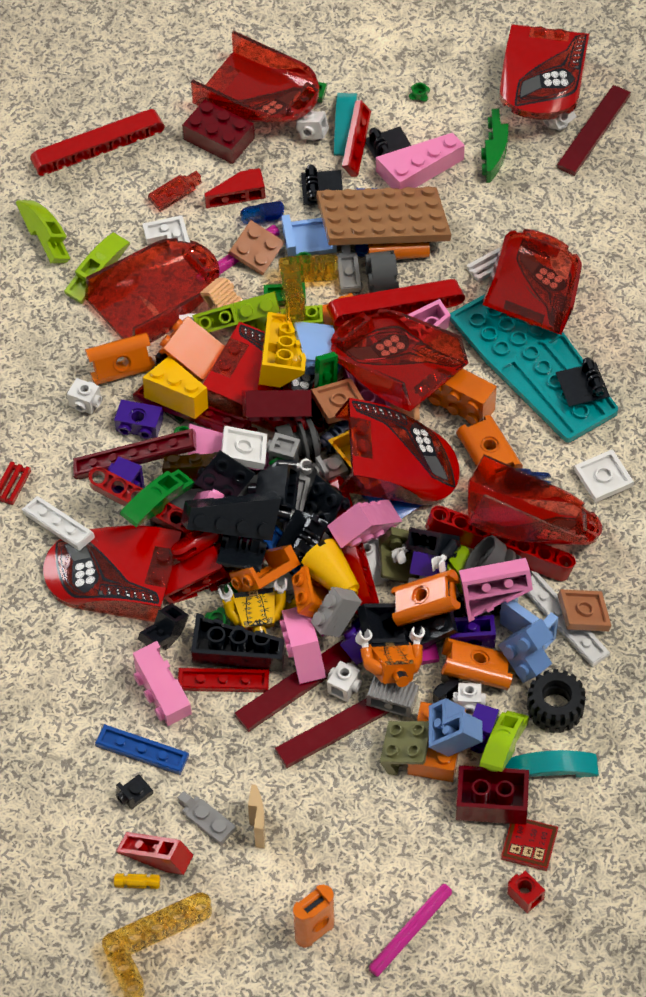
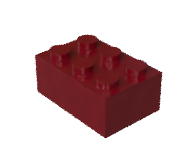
[182,99,255,164]
[242,389,311,422]
[456,765,529,825]

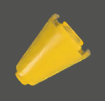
[300,539,359,594]

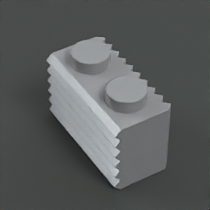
[311,587,362,638]
[366,675,419,718]

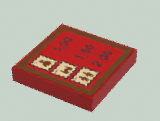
[501,819,558,871]

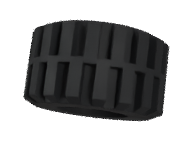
[527,669,586,733]

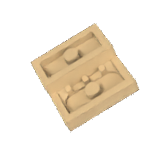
[248,784,266,848]

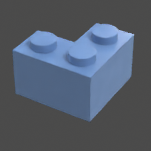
[498,618,554,683]
[429,698,483,757]

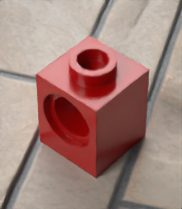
[507,870,545,914]

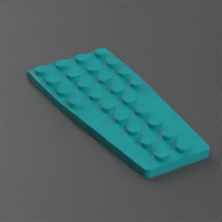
[450,284,618,443]

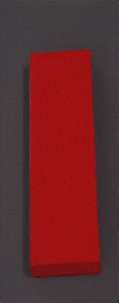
[342,100,371,177]
[178,668,269,692]

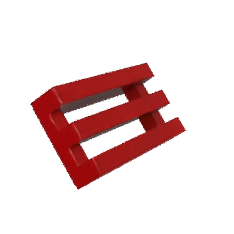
[0,461,31,505]

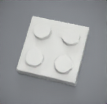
[221,426,267,470]
[574,449,634,503]

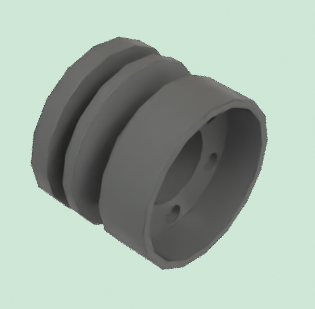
[274,419,321,463]
[464,535,522,569]

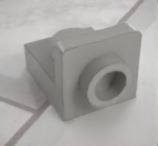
[266,432,300,461]
[313,454,349,481]

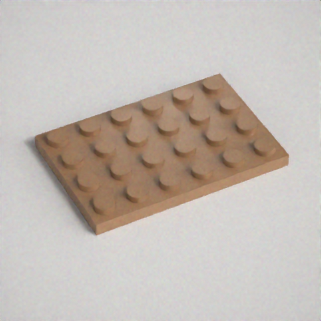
[316,186,452,245]

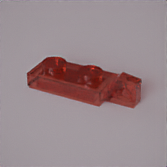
[148,171,202,212]

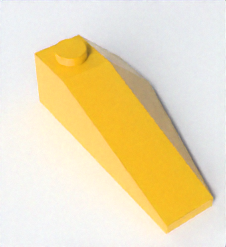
[259,312,306,387]

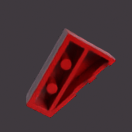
[155,546,232,604]

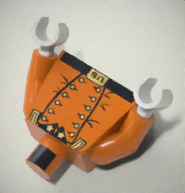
[355,627,425,687]

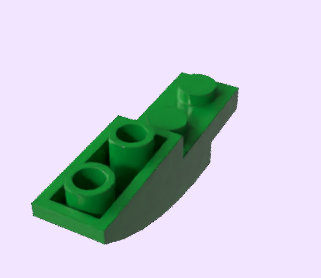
[481,109,508,183]
[120,469,194,527]

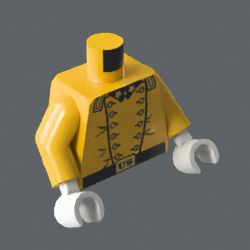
[218,578,287,634]

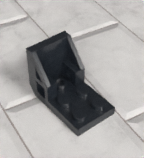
[357,603,458,649]

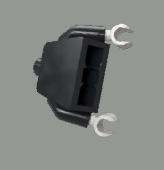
[248,458,312,521]
[392,527,461,573]

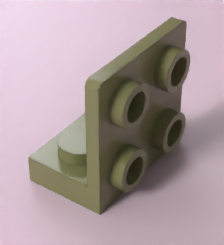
[378,527,420,583]
[380,721,429,775]

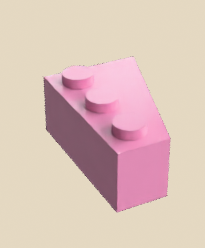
[459,558,533,622]
[279,607,326,684]
[133,641,192,726]

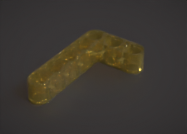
[278,254,338,322]
[102,892,212,997]

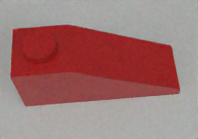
[204,168,265,209]
[116,832,194,875]

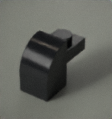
[138,603,189,650]

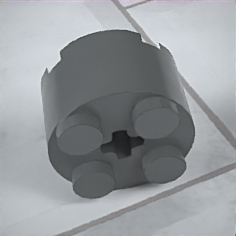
[365,250,399,293]

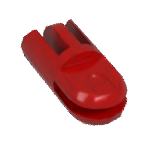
[171,531,219,561]

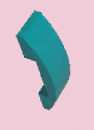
[334,93,357,156]
[505,750,599,779]

